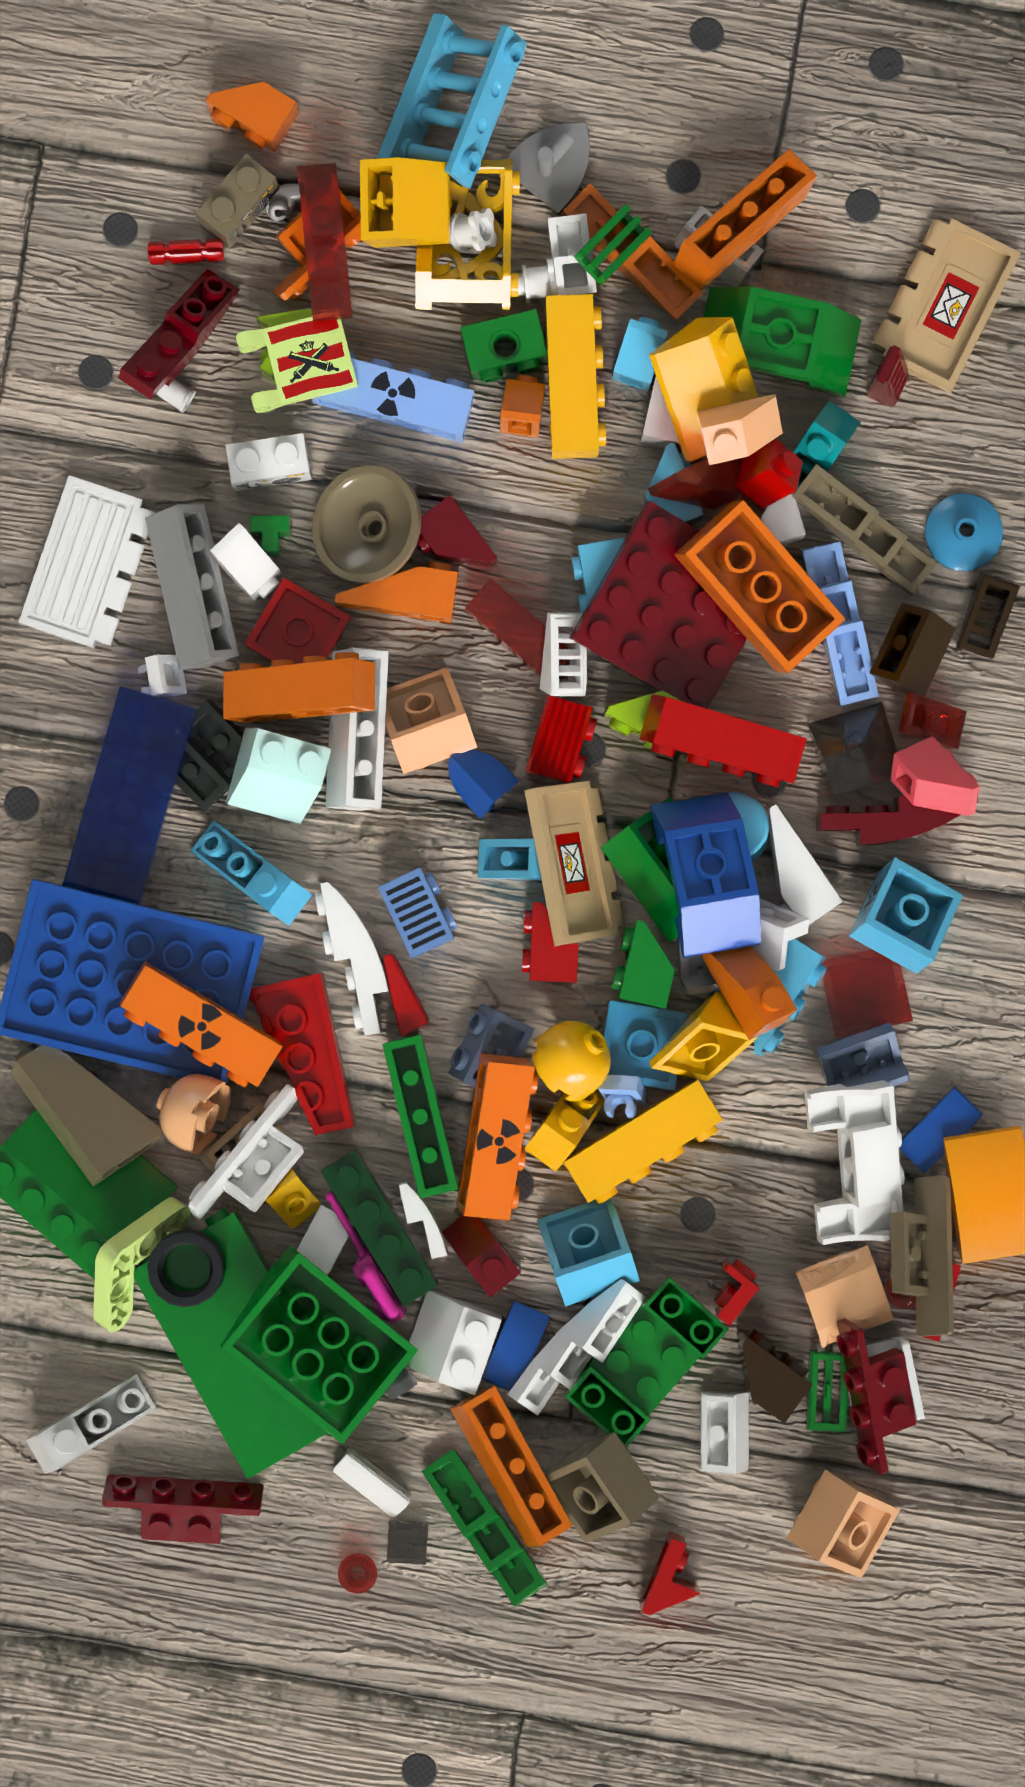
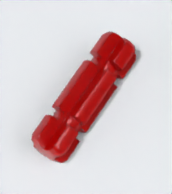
[147,238,224,265]

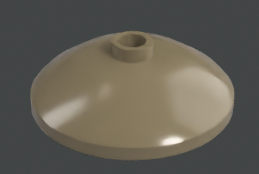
[312,465,421,583]

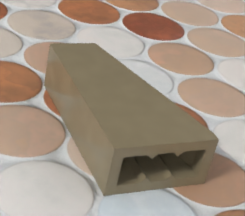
[11,1044,163,1186]

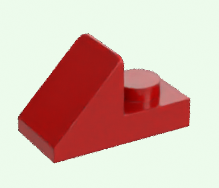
[640,1531,700,1615]

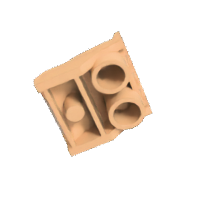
[794,1244,894,1348]

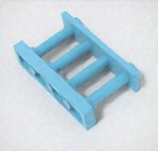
[377,13,527,189]

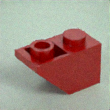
[522,902,578,983]

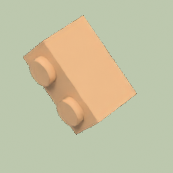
[385,667,477,774]
[787,1469,900,1578]

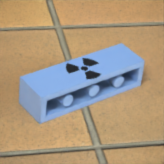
[312,351,475,443]

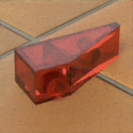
[648,458,751,510]

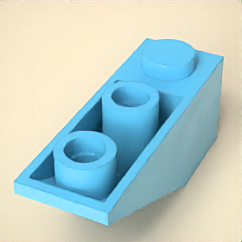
[190,820,312,926]
[753,938,827,1056]

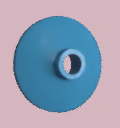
[925,494,1003,571]

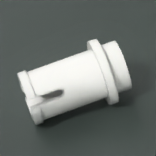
[156,380,196,413]

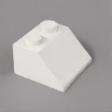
[406,1290,502,1395]

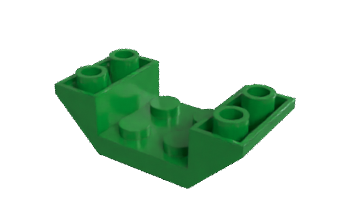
[703,286,862,397]
[565,1276,729,1447]

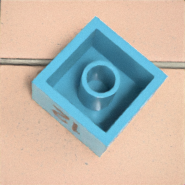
[849,857,963,974]

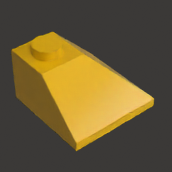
[649,992,758,1081]

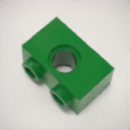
[460,309,548,383]

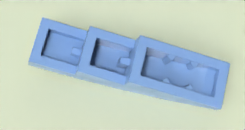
[800,540,879,706]

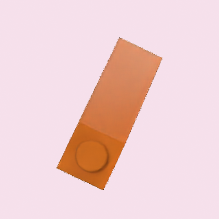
[335,562,459,623]
[701,946,797,1040]

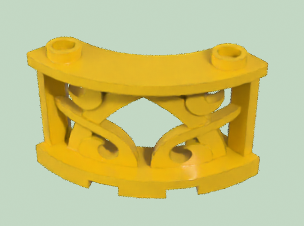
[416,159,520,310]

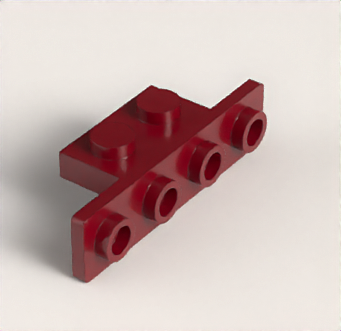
[837,1318,916,1475]
[102,1474,264,1544]

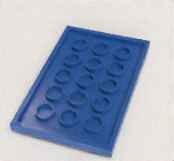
[0,878,264,1085]

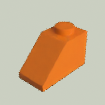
[500,375,545,438]

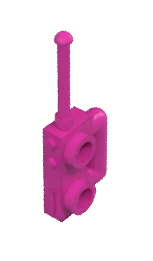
[325,1192,407,1324]

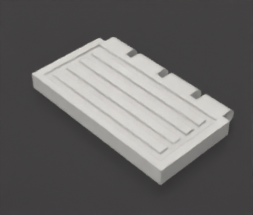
[19,475,155,649]

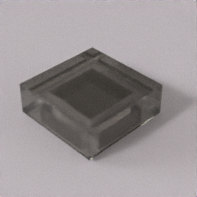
[387,1520,429,1565]

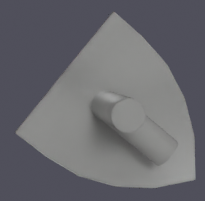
[506,122,590,214]

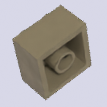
[544,1432,660,1543]

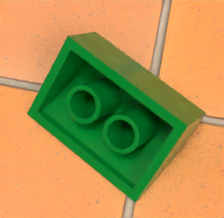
[600,796,679,942]

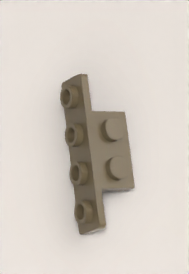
[889,1175,954,1336]

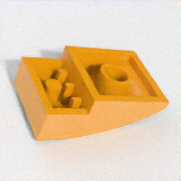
[943,1125,1025,1264]

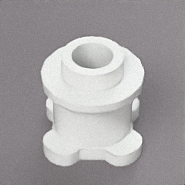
[450,208,498,252]
[518,259,557,304]

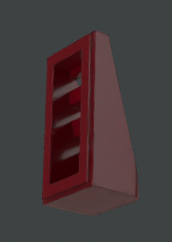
[866,345,909,407]

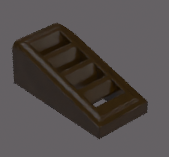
[956,571,1020,659]

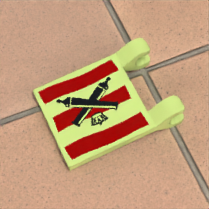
[236,310,358,414]

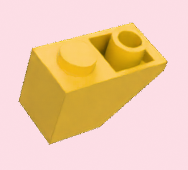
[525,1090,605,1172]

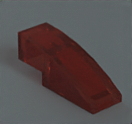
[465,578,570,681]

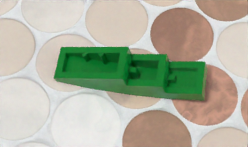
[421,1448,548,1607]

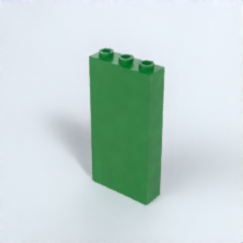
[134,1208,327,1479]

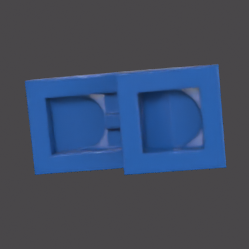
[899,1086,983,1173]
[481,1301,550,1391]

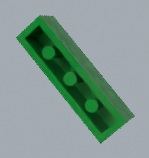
[382,1034,459,1199]

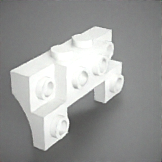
[804,1080,905,1245]

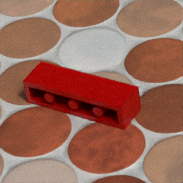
[639,694,807,788]

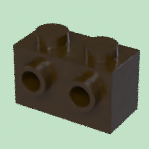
[869,603,956,699]

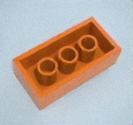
[674,500,846,673]

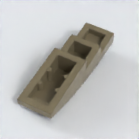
[792,464,937,596]

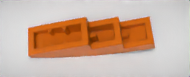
[561,183,704,321]

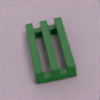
[573,204,653,286]
[806,1349,848,1432]

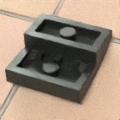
[150,699,244,812]

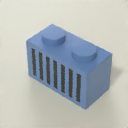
[378,867,458,959]

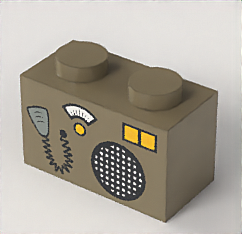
[196,153,279,249]

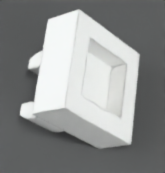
[138,654,187,696]

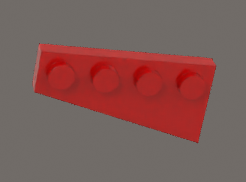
[249,973,356,1135]

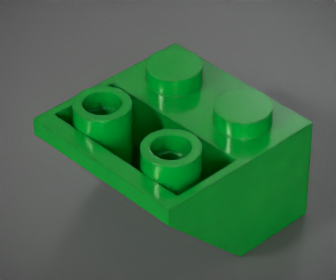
[611,920,675,1009]

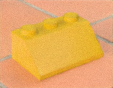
[649,317,759,461]

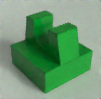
[250,515,292,556]

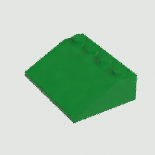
[0,1109,178,1280]
[220,1245,418,1444]

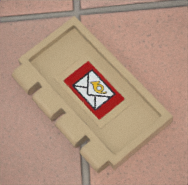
[871,218,1021,393]
[524,781,625,946]

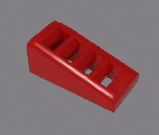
[383,953,430,1037]

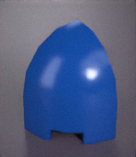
[448,750,519,819]

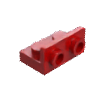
[714,1259,760,1326]

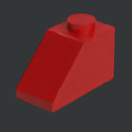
[736,438,803,508]

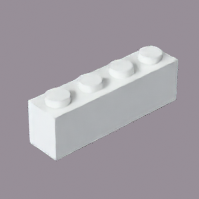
[325,647,389,811]

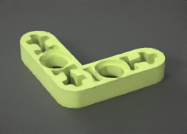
[93,1197,191,1333]

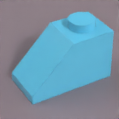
[478,839,542,881]

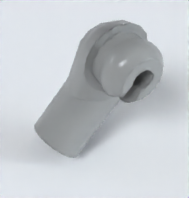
[266,182,318,223]

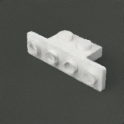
[188,1084,304,1220]

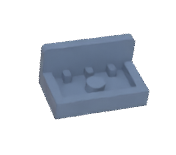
[816,1022,910,1087]

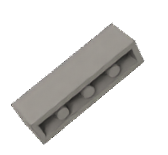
[145,504,239,670]

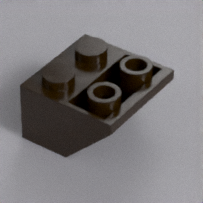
[736,1328,813,1424]

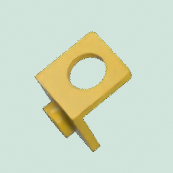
[266,1168,322,1229]

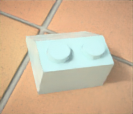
[225,728,331,824]

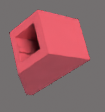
[891,736,979,816]

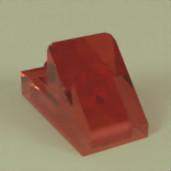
[898,692,967,749]

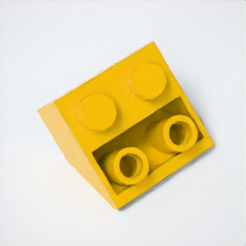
[360,157,450,248]

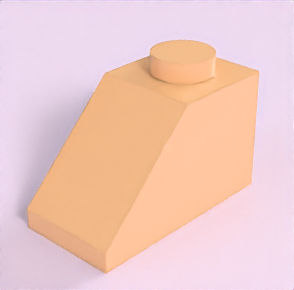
[697,394,783,465]

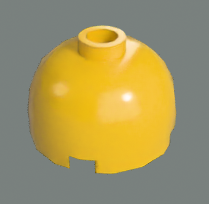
[532,1020,611,1101]

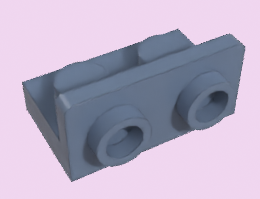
[448,1004,535,1087]

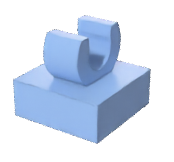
[598,1075,647,1119]

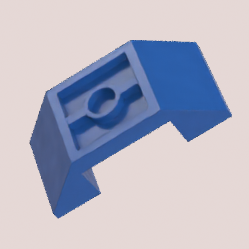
[650,792,761,958]

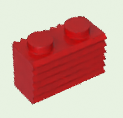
[525,695,598,784]

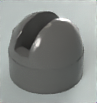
[385,1368,417,1400]

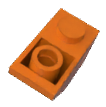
[205,81,299,152]

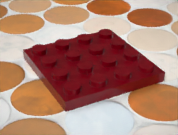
[569,501,747,709]

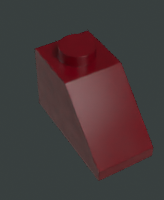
[417,495,497,568]
[442,1215,521,1297]

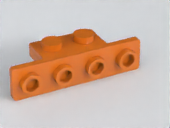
[272,184,361,301]

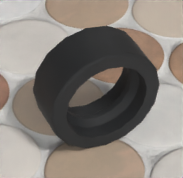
[147,1229,226,1308]

